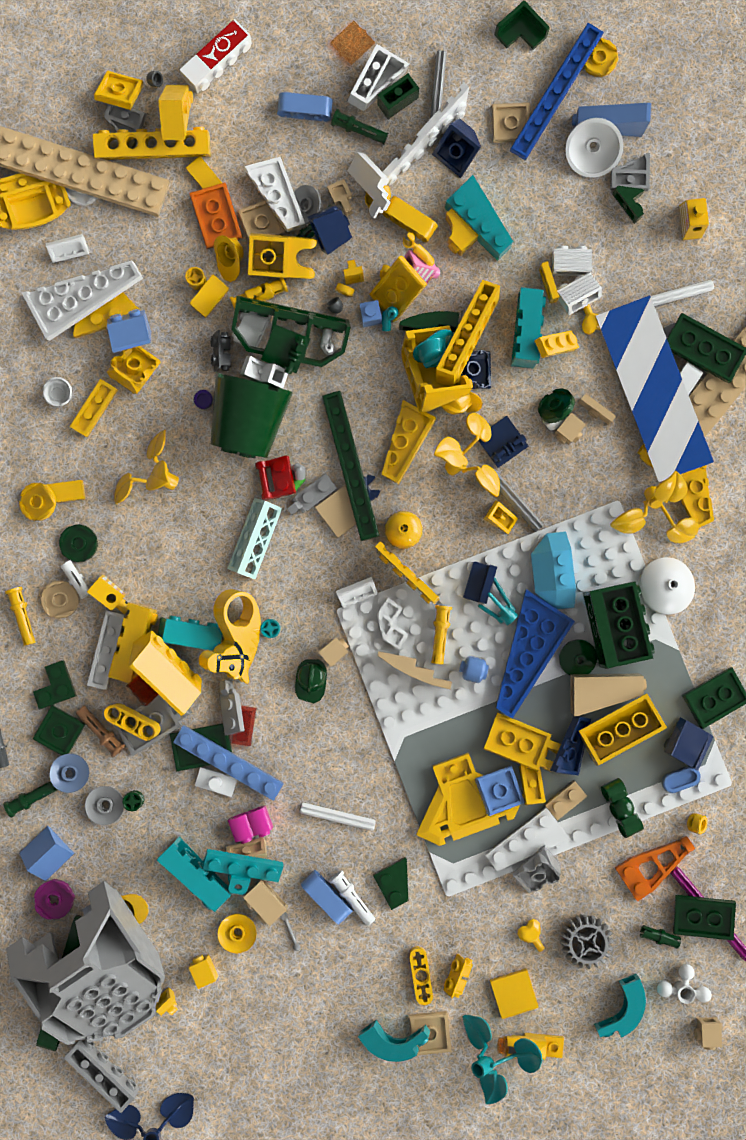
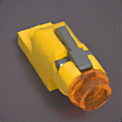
[497,1033,564,1060]

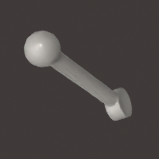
[280,912,301,951]

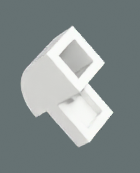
[240,356,288,389]

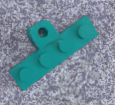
[202,849,284,895]

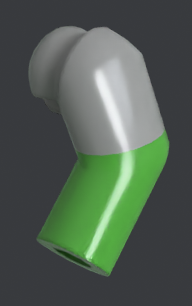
[292,463,306,491]

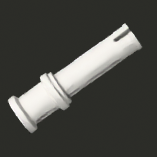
[329,870,376,926]

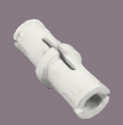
[60,560,90,599]

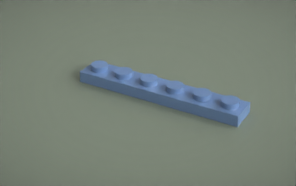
[173,725,284,801]

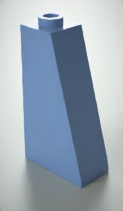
[572,103,651,137]

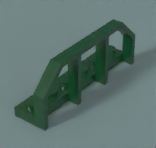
[231,296,351,367]

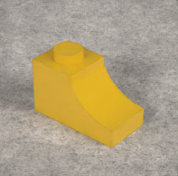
[445,208,478,256]

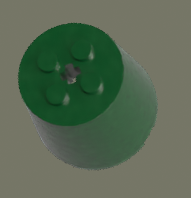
[210,373,293,459]

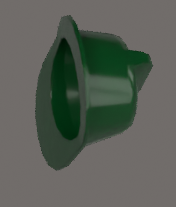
[295,659,327,704]

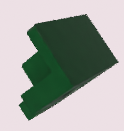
[494,0,550,50]

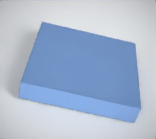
[475,766,525,816]

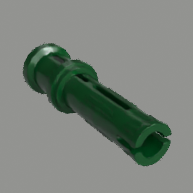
[331,109,389,145]
[3,781,57,818]

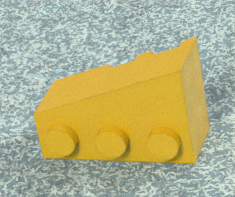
[158,85,193,140]

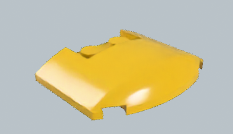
[0,173,71,230]

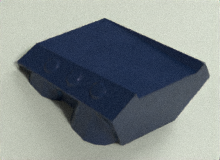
[461,350,491,389]
[664,717,714,771]

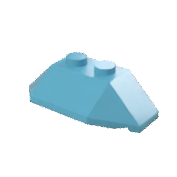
[531,532,576,610]

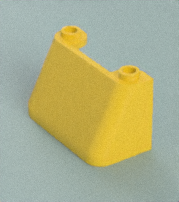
[401,325,473,412]

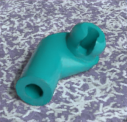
[382,306,398,331]

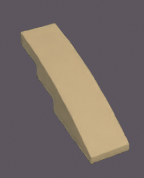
[377,651,452,690]

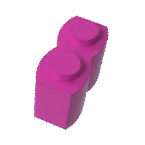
[228,805,273,844]

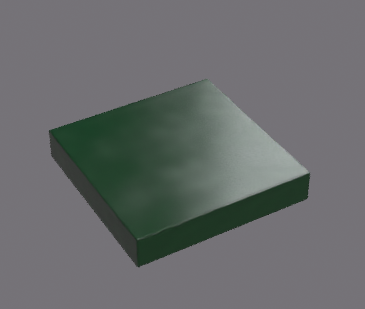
[33,705,86,756]

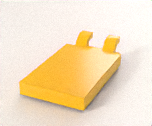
[483,712,561,772]

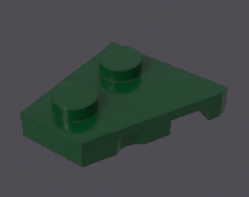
[373,857,408,910]

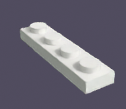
[87,610,126,690]

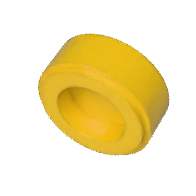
[335,283,355,297]

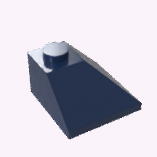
[432,118,481,178]

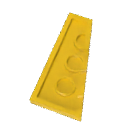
[382,400,436,485]
[375,541,439,605]

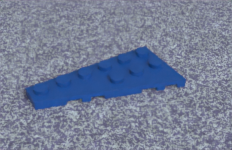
[495,589,575,719]

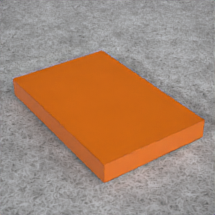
[189,182,243,249]

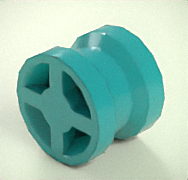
[261,619,281,638]

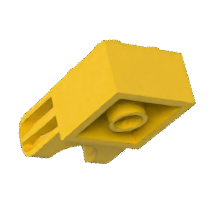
[248,233,317,279]

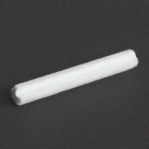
[651,280,714,306]
[300,803,376,831]

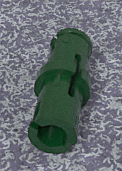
[640,925,681,949]

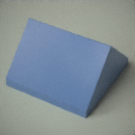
[20,826,75,881]

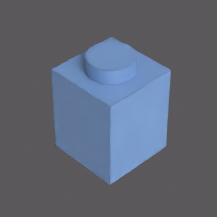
[359,300,382,328]

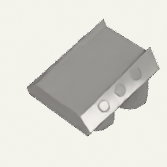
[512,845,561,893]

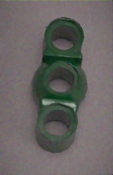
[601,778,644,838]

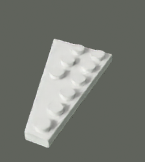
[383,82,469,186]
[22,260,143,341]

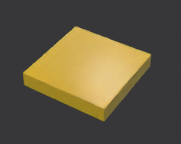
[94,71,143,110]
[490,968,539,1019]

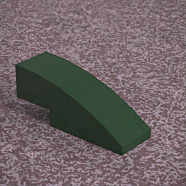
[399,311,460,332]

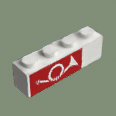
[180,19,252,94]

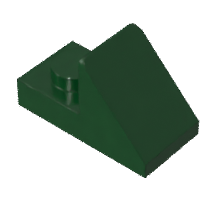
[612,186,645,224]

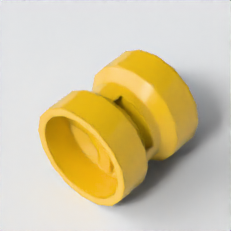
[185,267,207,290]

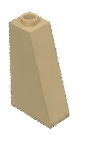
[570,673,647,716]

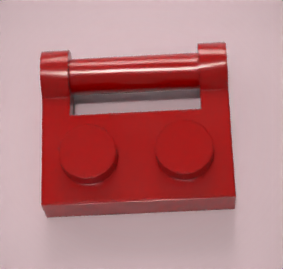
[255,455,296,501]

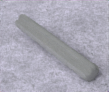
[430,50,447,119]
[495,470,543,532]

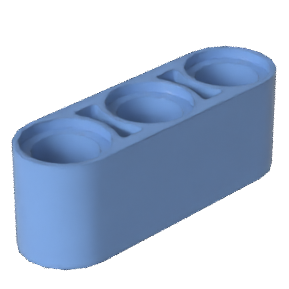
[277,92,333,122]
[301,870,353,925]

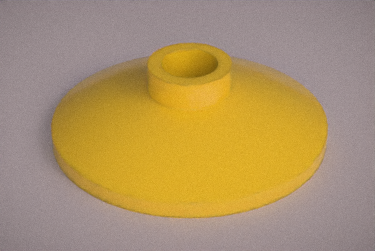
[218,914,257,954]

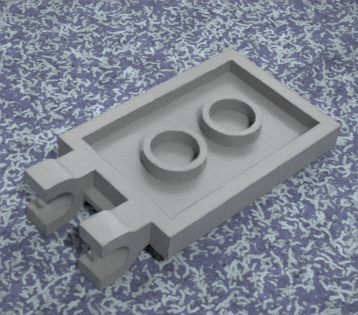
[114,695,192,756]

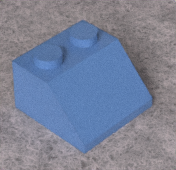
[107,309,151,353]

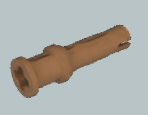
[76,706,126,758]

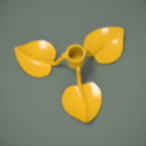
[434,413,500,497]
[114,429,179,505]
[610,471,699,543]

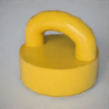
[687,813,707,835]

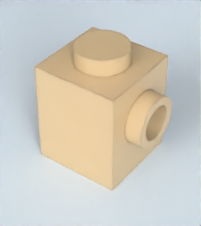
[554,413,586,445]
[319,637,349,667]
[694,1017,722,1050]

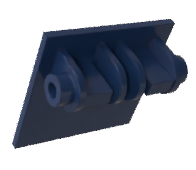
[478,416,529,468]

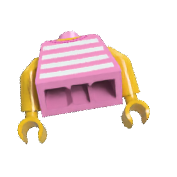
[379,232,440,284]

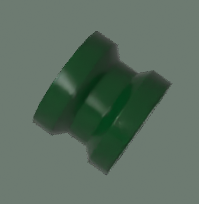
[122,790,144,812]

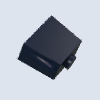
[307,206,352,255]

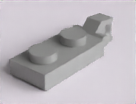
[287,473,337,515]
[219,680,245,735]

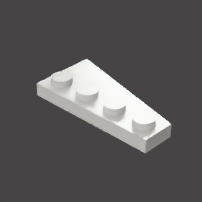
[244,157,305,232]
[485,807,570,871]

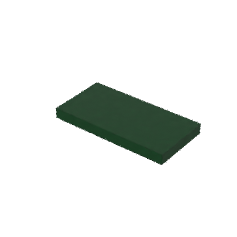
[667,313,746,384]

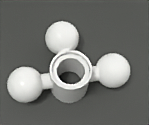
[657,964,711,1004]

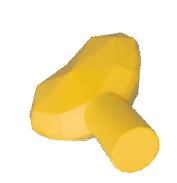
[582,304,601,335]
[517,919,545,952]

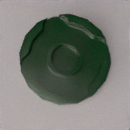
[538,388,575,423]
[59,524,98,563]

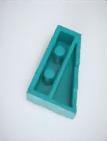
[157,615,223,651]

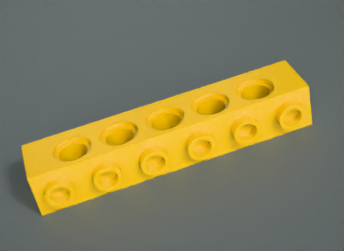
[93,127,211,160]
[436,280,500,387]

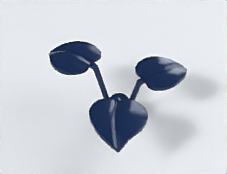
[105,1093,194,1140]

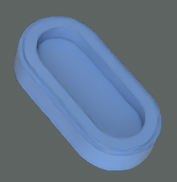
[662,766,701,793]

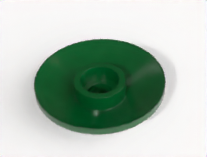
[559,639,597,675]

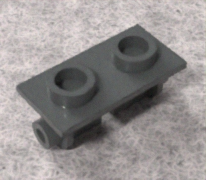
[210,330,231,372]

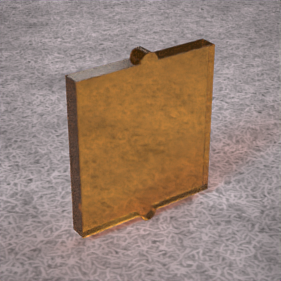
[330,21,375,65]

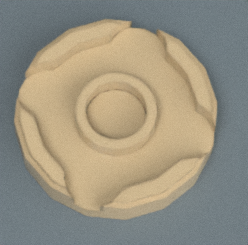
[40,580,80,619]

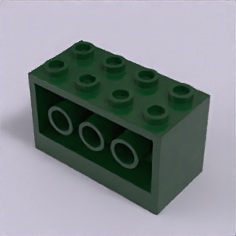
[583,581,655,669]

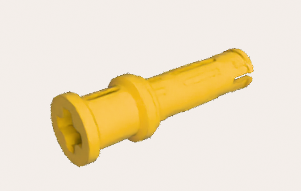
[5,587,36,646]
[431,605,452,664]

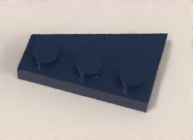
[550,716,591,776]

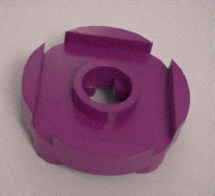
[34,879,75,920]

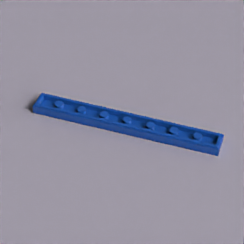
[510,23,604,161]

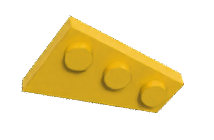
[681,465,714,528]

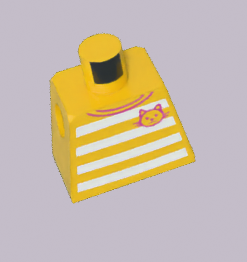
[679,198,709,240]
[87,575,128,614]

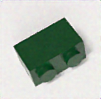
[377,73,419,119]

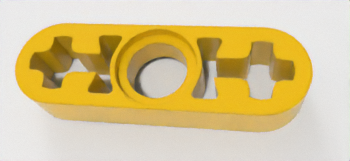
[409,946,433,1005]

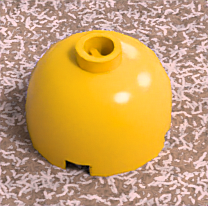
[385,511,423,549]

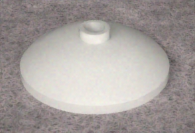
[565,118,623,178]
[639,557,695,615]

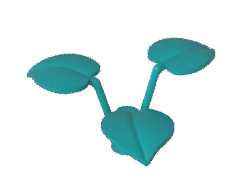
[462,1015,543,1105]

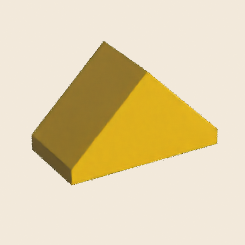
[483,500,518,534]

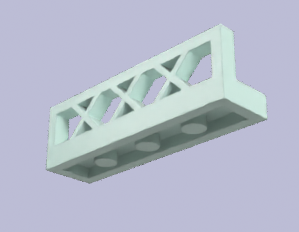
[227,498,282,579]

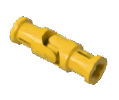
[230,277,289,309]

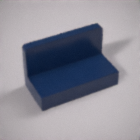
[463,561,497,604]

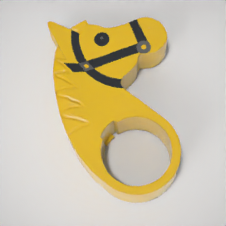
[199,589,261,684]

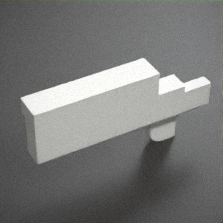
[347,152,391,218]

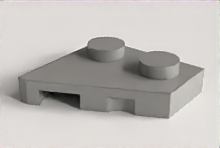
[104,104,147,148]

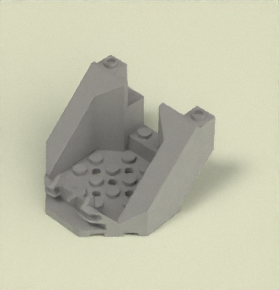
[6,881,165,1045]

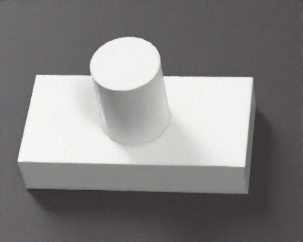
[195,767,237,797]

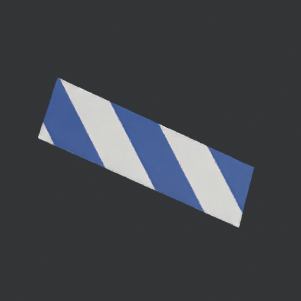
[596,295,714,482]

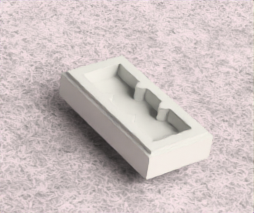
[46,234,89,263]
[336,577,378,608]

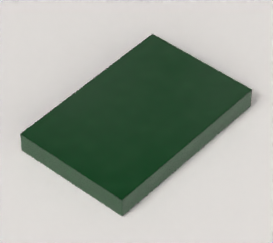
[682,667,746,729]
[170,723,233,772]
[673,895,736,941]

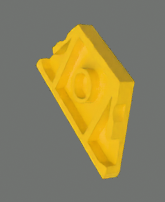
[73,292,141,338]

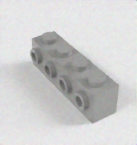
[64,1039,139,1113]

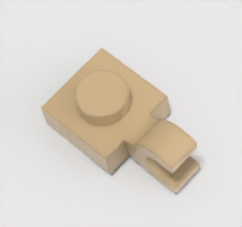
[327,179,353,217]

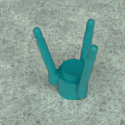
[478,577,518,626]

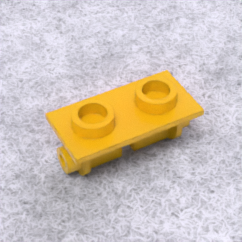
[443,954,473,998]

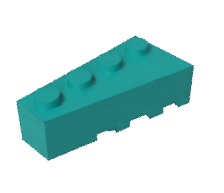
[445,175,513,261]
[511,287,546,369]
[157,836,232,912]

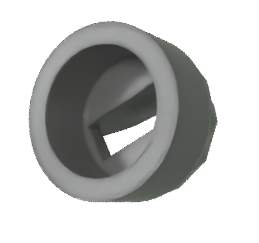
[146,71,163,87]
[326,297,343,314]

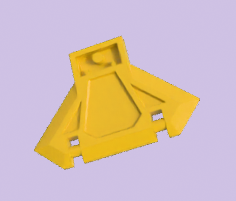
[416,753,524,846]

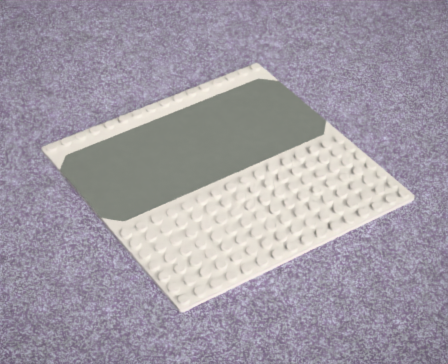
[337,501,732,896]

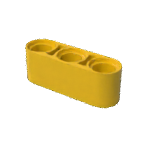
[382,196,438,243]
[104,703,161,741]

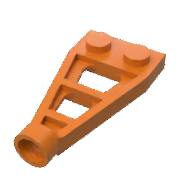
[615,836,695,902]

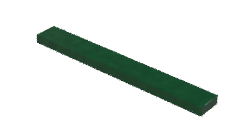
[322,390,380,541]

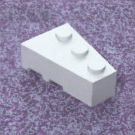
[347,44,410,111]

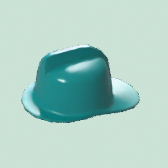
[413,329,454,368]

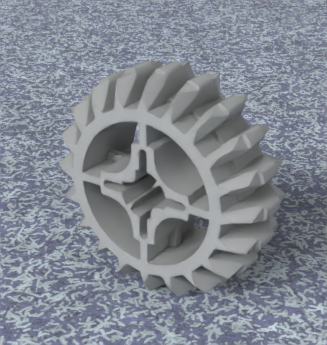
[560,914,614,969]

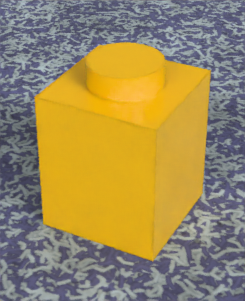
[189,954,218,989]

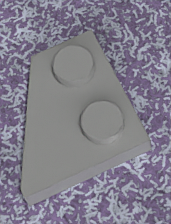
[610,153,650,191]

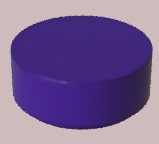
[194,390,213,410]

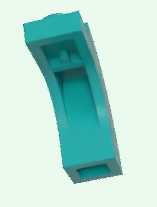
[594,974,646,1038]
[358,1020,430,1062]

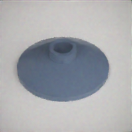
[49,754,89,793]

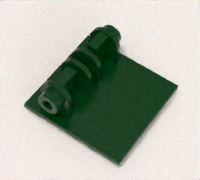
[261,324,311,374]

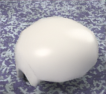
[43,377,72,407]

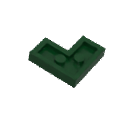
[33,660,77,710]

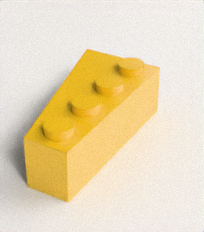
[108,602,158,684]

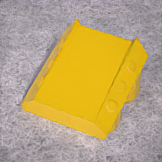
[107,346,161,394]

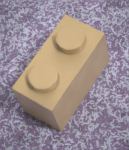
[243,879,288,926]

